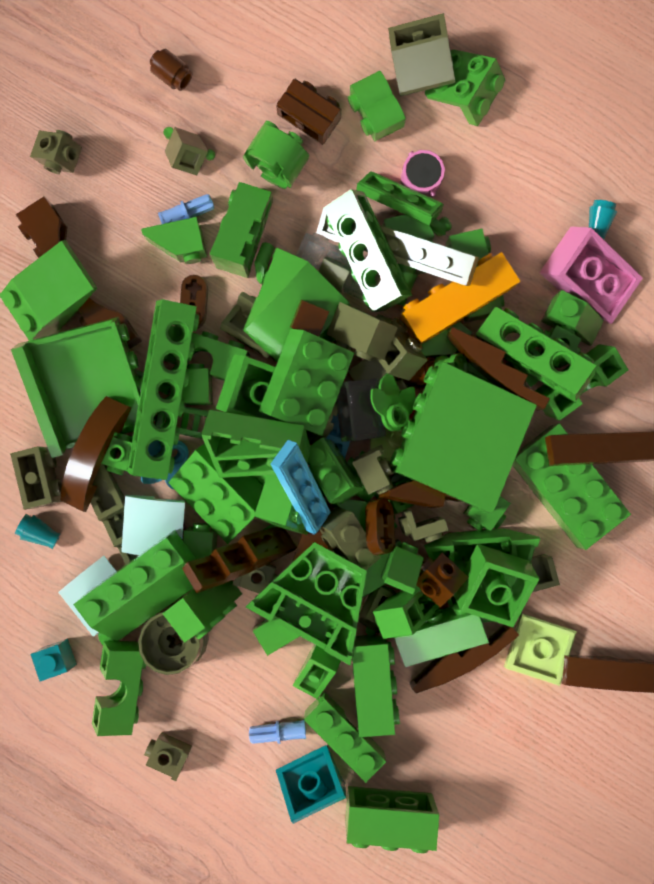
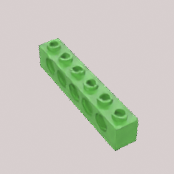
[127,299,199,480]

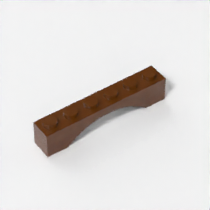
[16,196,142,350]

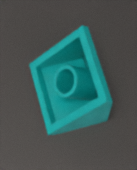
[276,745,346,824]

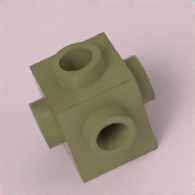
[30,130,82,174]

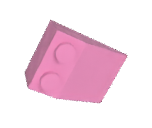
[539,227,643,324]

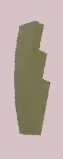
[90,464,139,564]

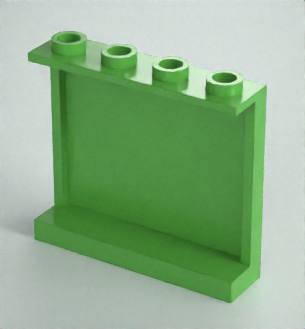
[11,317,156,458]
[390,362,537,514]

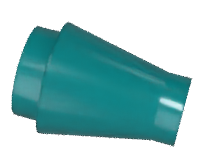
[588,200,617,240]
[15,514,61,549]

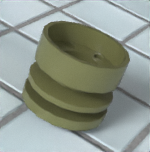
[138,612,209,675]

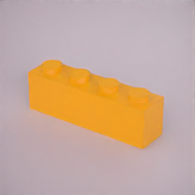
[400,252,521,345]

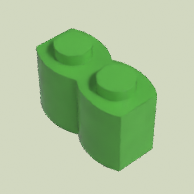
[348,71,406,141]

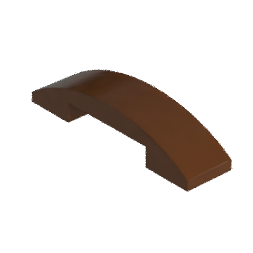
[60,396,132,512]

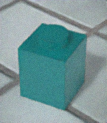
[30,638,77,682]

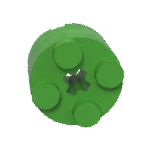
[243,120,309,189]

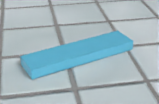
[270,440,330,534]

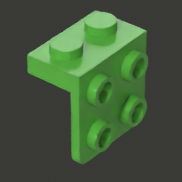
[425,49,505,126]

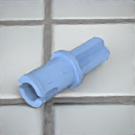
[158,194,214,224]
[249,720,306,744]

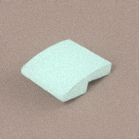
[122,495,185,555]
[58,556,116,637]

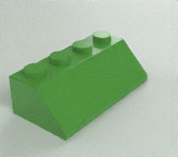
[73,530,196,641]

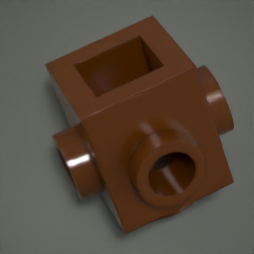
[416,553,469,607]

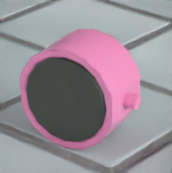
[401,150,445,198]

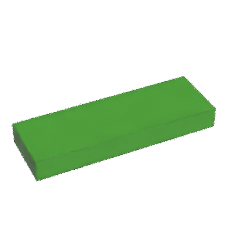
[356,171,444,226]

